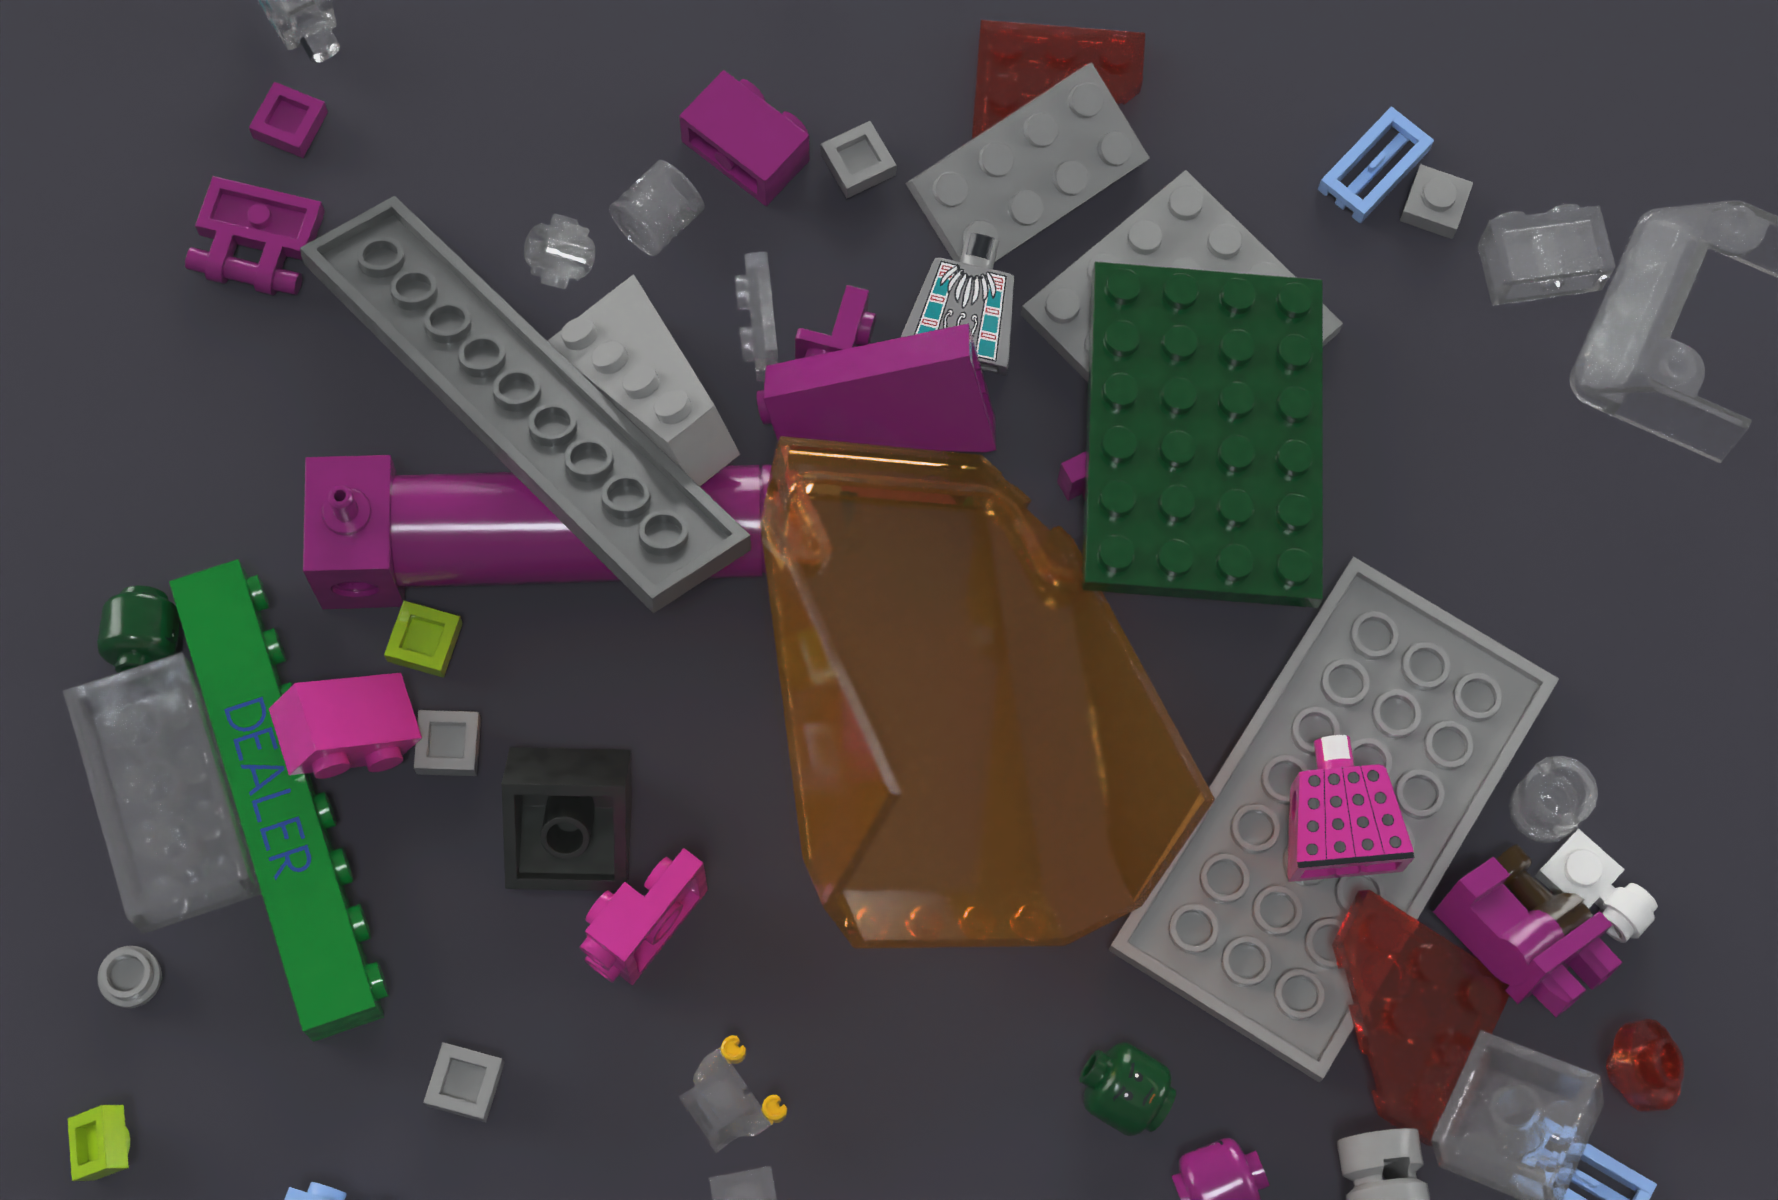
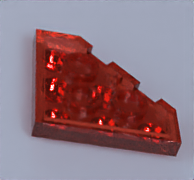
[972,20,1145,139]
[1332,889,1510,1147]

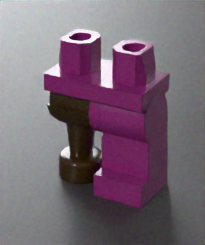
[1433,844,1623,1018]

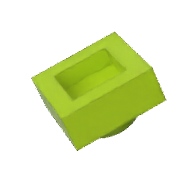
[384,600,463,678]
[67,1105,130,1181]

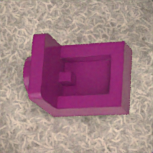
[795,285,877,359]

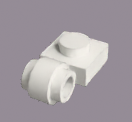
[1535,829,1658,943]

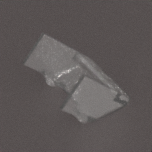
[1570,200,1778,463]

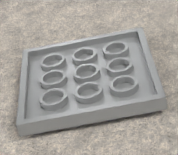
[1021,170,1343,382]

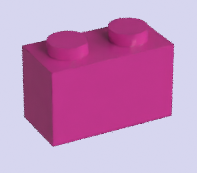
[269,673,422,779]

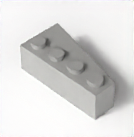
[548,274,740,487]

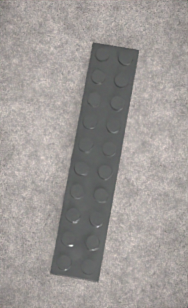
[300,196,751,614]

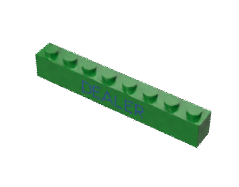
[169,559,389,1042]

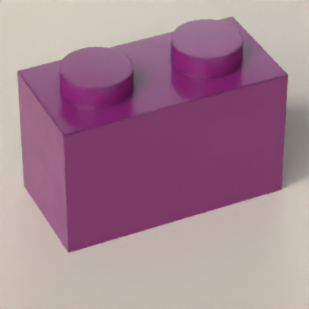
[679,70,810,207]

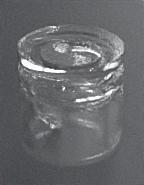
[609,160,705,256]
[1509,756,1598,843]

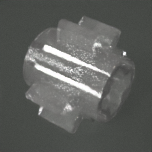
[524,213,595,289]

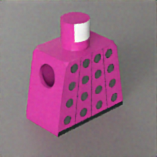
[1287,735,1415,882]

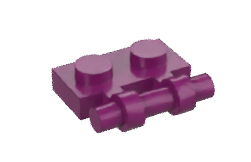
[185,176,325,296]

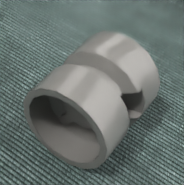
[1337,1128,1430,1200]

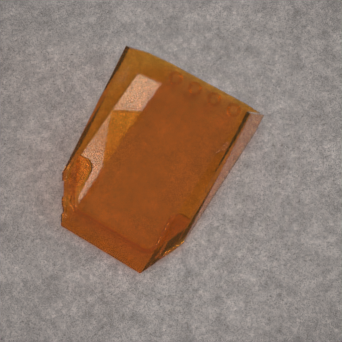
[760,436,1215,948]

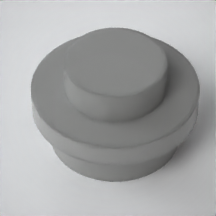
[98,946,162,1008]

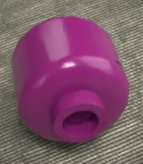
[1171,1138,1270,1200]

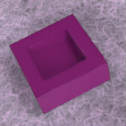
[249,82,328,158]

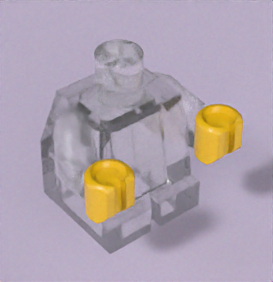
[679,1035,787,1153]

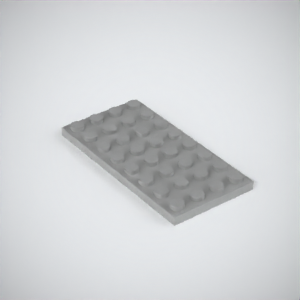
[1108,556,1559,1082]

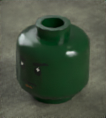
[97,585,180,679]
[1079,1042,1176,1136]

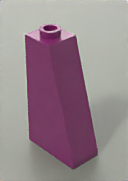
[757,323,996,452]

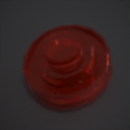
[1606,1019,1684,1113]

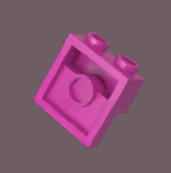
[579,848,708,985]

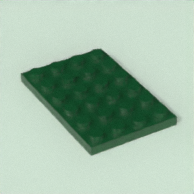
[1082,261,1323,608]

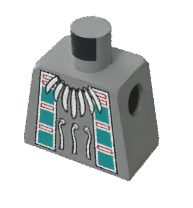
[901,233,1014,376]

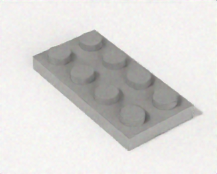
[905,62,1150,262]

